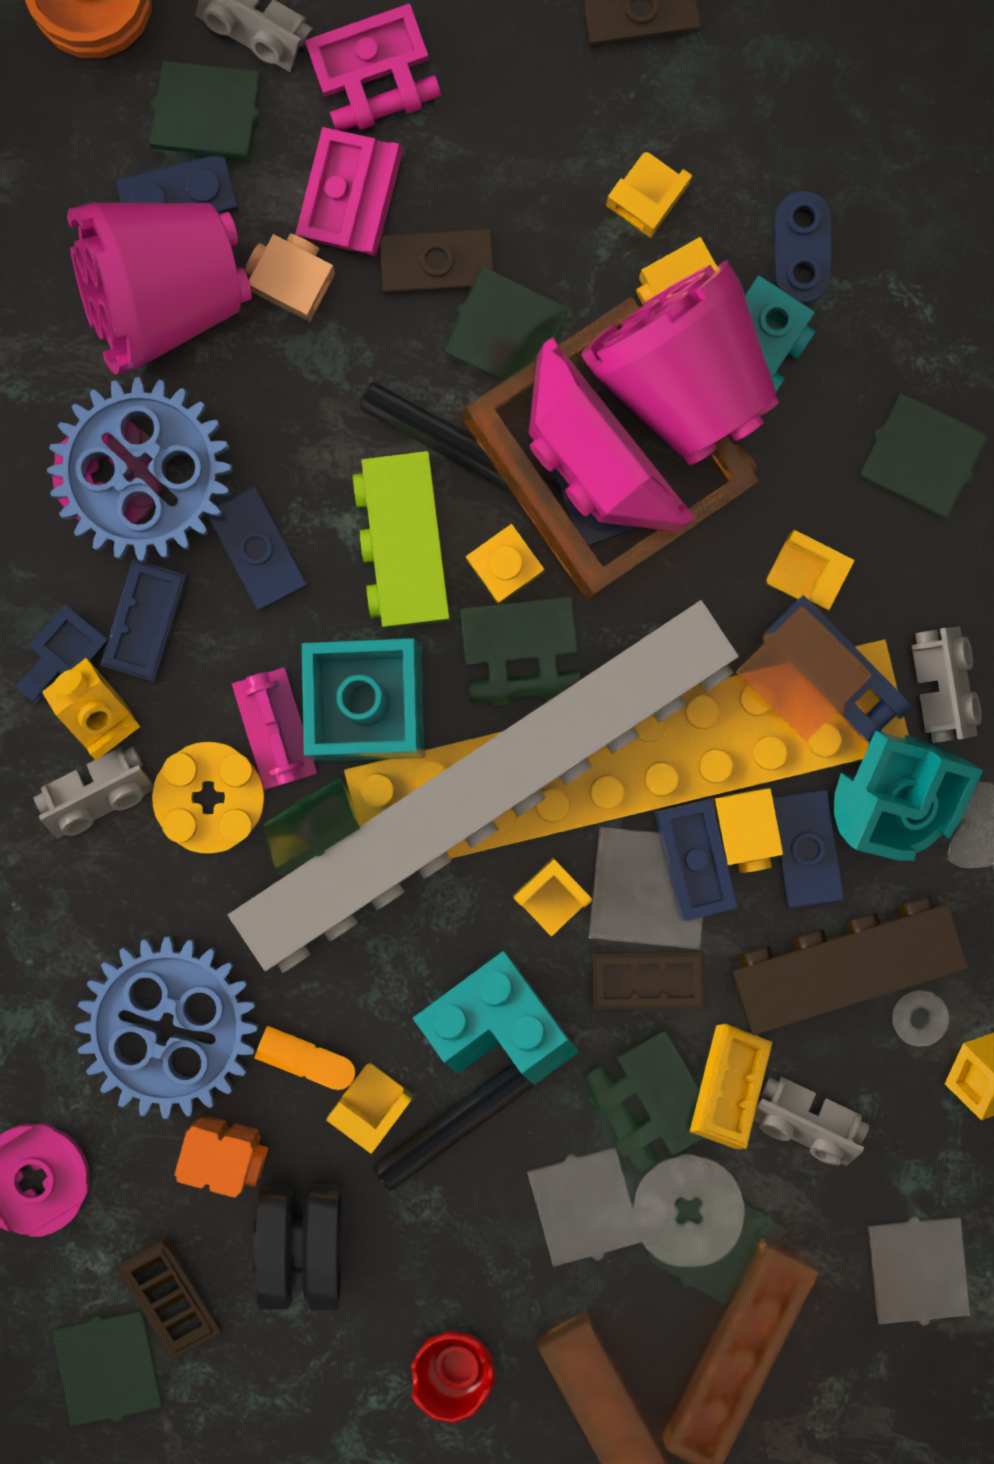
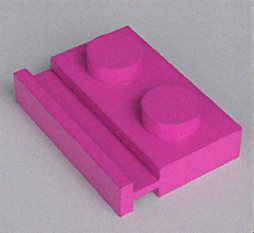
[295,127,404,256]

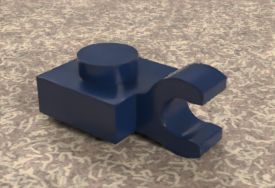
[16,604,108,704]

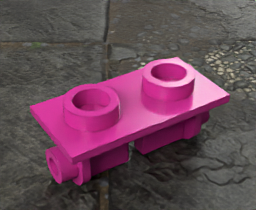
[232,667,318,790]

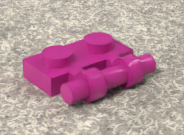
[305,3,442,131]

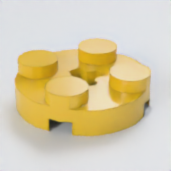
[152,742,265,853]

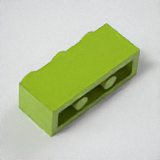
[353,451,450,629]

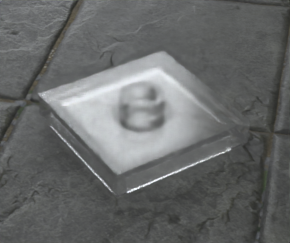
[588,827,703,950]

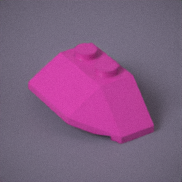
[529,337,695,532]

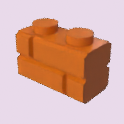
[175,1114,269,1198]

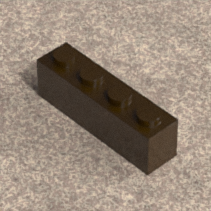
[729,895,968,1035]

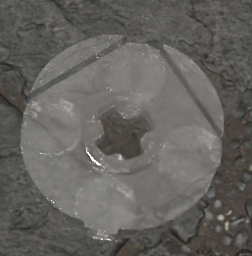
[633,1153,745,1267]

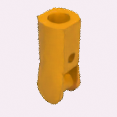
[254,1025,355,1090]

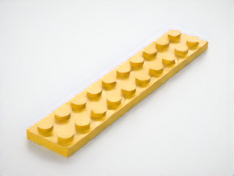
[344,639,909,858]

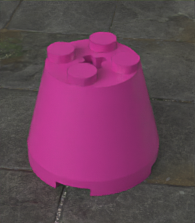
[67,203,251,374]
[581,260,779,465]

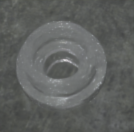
[892,990,949,1047]

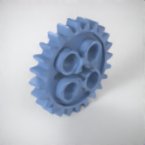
[47,377,233,562]
[75,936,259,1119]

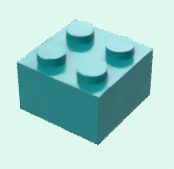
[302,638,425,762]

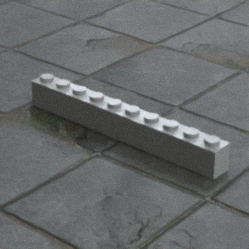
[228,600,739,973]

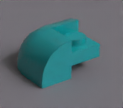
[834,730,983,861]

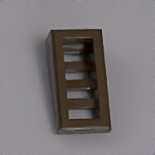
[116,1234,222,1360]

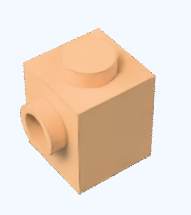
[245,233,336,322]

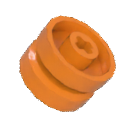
[25,0,152,58]

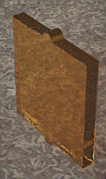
[736,605,872,741]

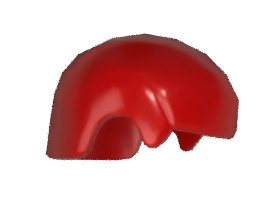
[411,1330,496,1423]

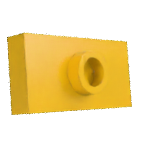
[690,1024,772,1150]

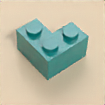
[413,951,579,1085]

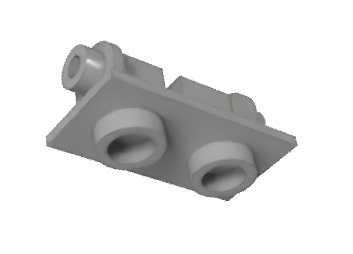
[195,0,314,72]
[911,627,982,743]
[34,746,154,839]
[753,1076,869,1166]

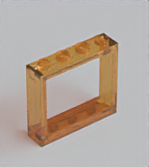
[461,296,759,601]

